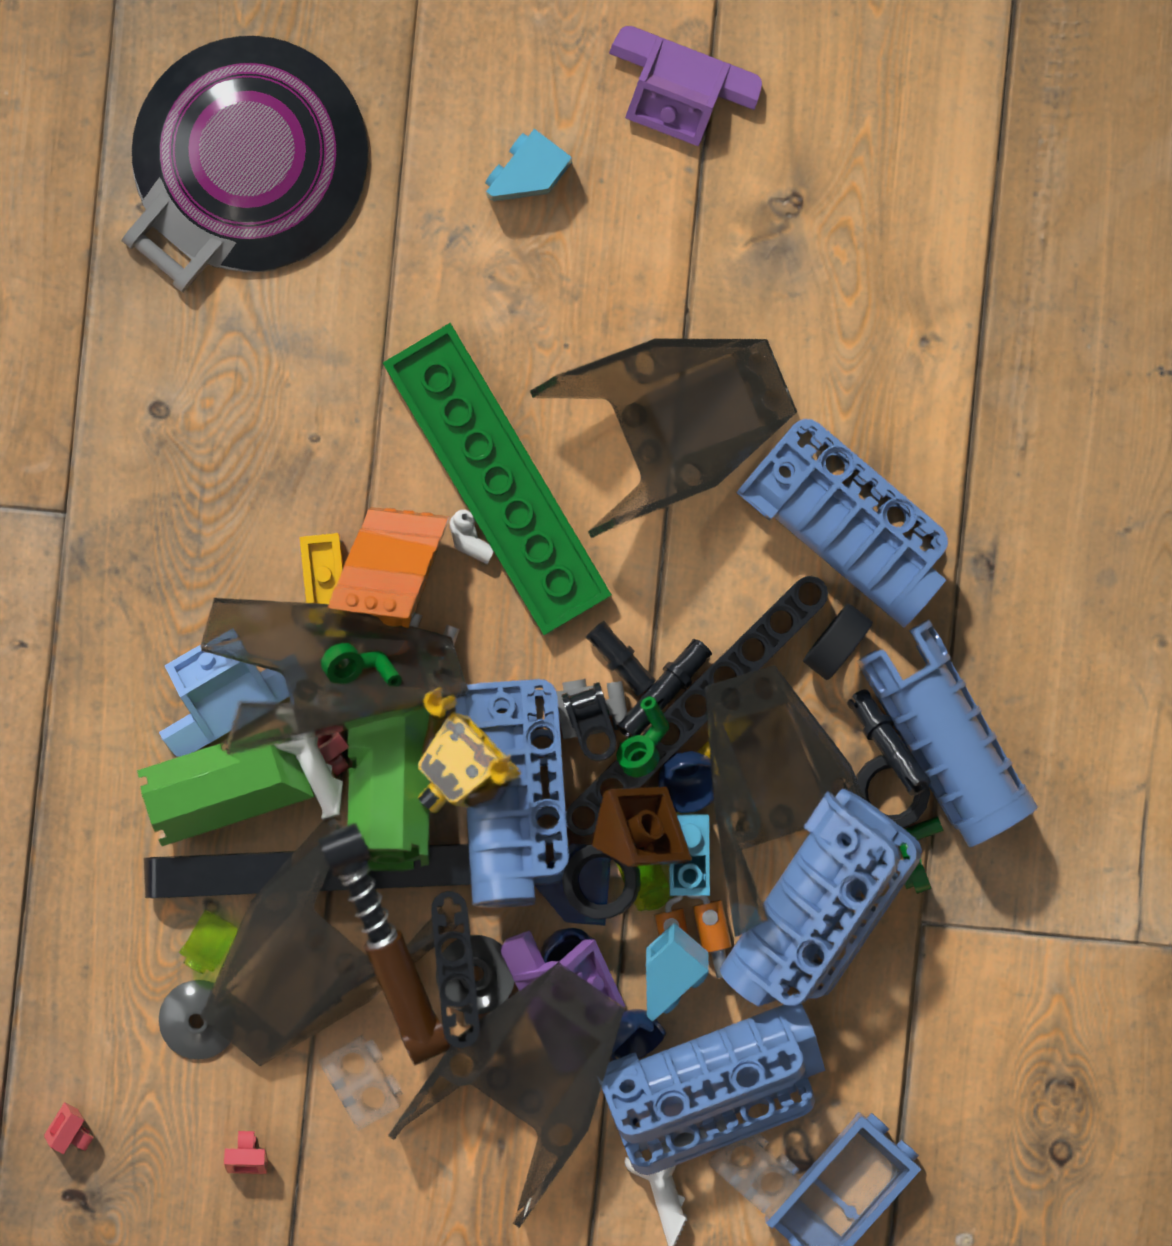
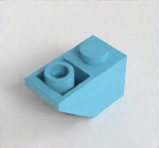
[485,129,572,201]
[669,814,710,896]
[646,923,709,1021]

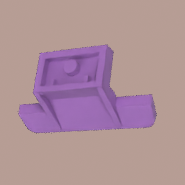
[609,26,762,147]
[501,930,625,1070]

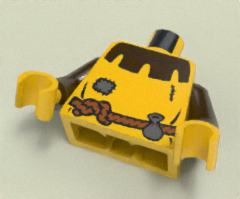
[418,687,521,813]

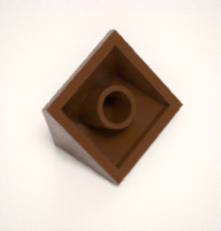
[592,787,692,867]

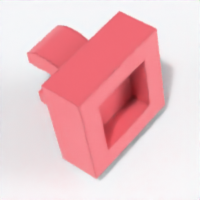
[317,724,349,776]
[44,1102,94,1155]
[224,1131,268,1174]

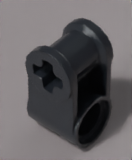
[561,682,617,761]

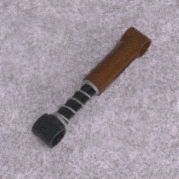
[317,822,451,1066]

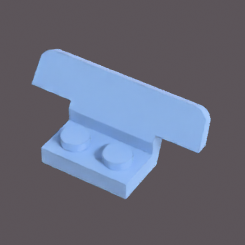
[159,626,306,757]

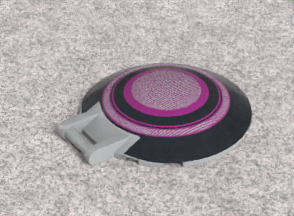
[122,36,368,292]

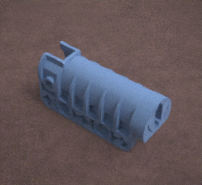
[736,419,948,628]
[857,620,1038,847]
[454,679,568,908]
[720,789,922,1006]
[595,1003,825,1175]

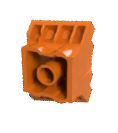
[328,507,450,628]

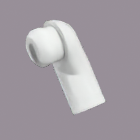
[449,509,494,565]

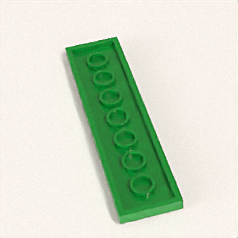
[382,323,612,635]

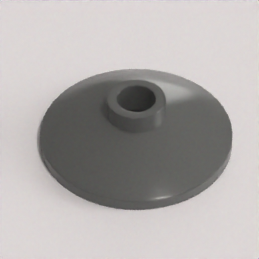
[436,935,515,1014]
[159,980,238,1059]

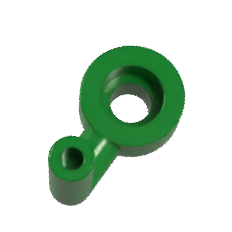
[321,643,402,688]
[617,697,669,777]
[899,816,943,894]

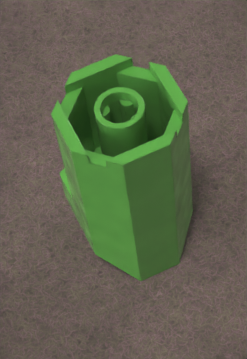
[348,701,431,871]
[137,721,315,846]

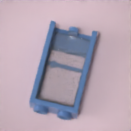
[764,1112,921,1246]

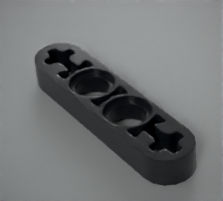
[431,891,480,1049]

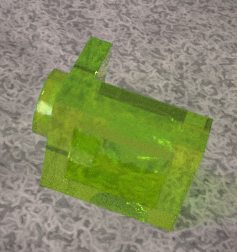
[616,863,674,912]
[179,909,240,974]

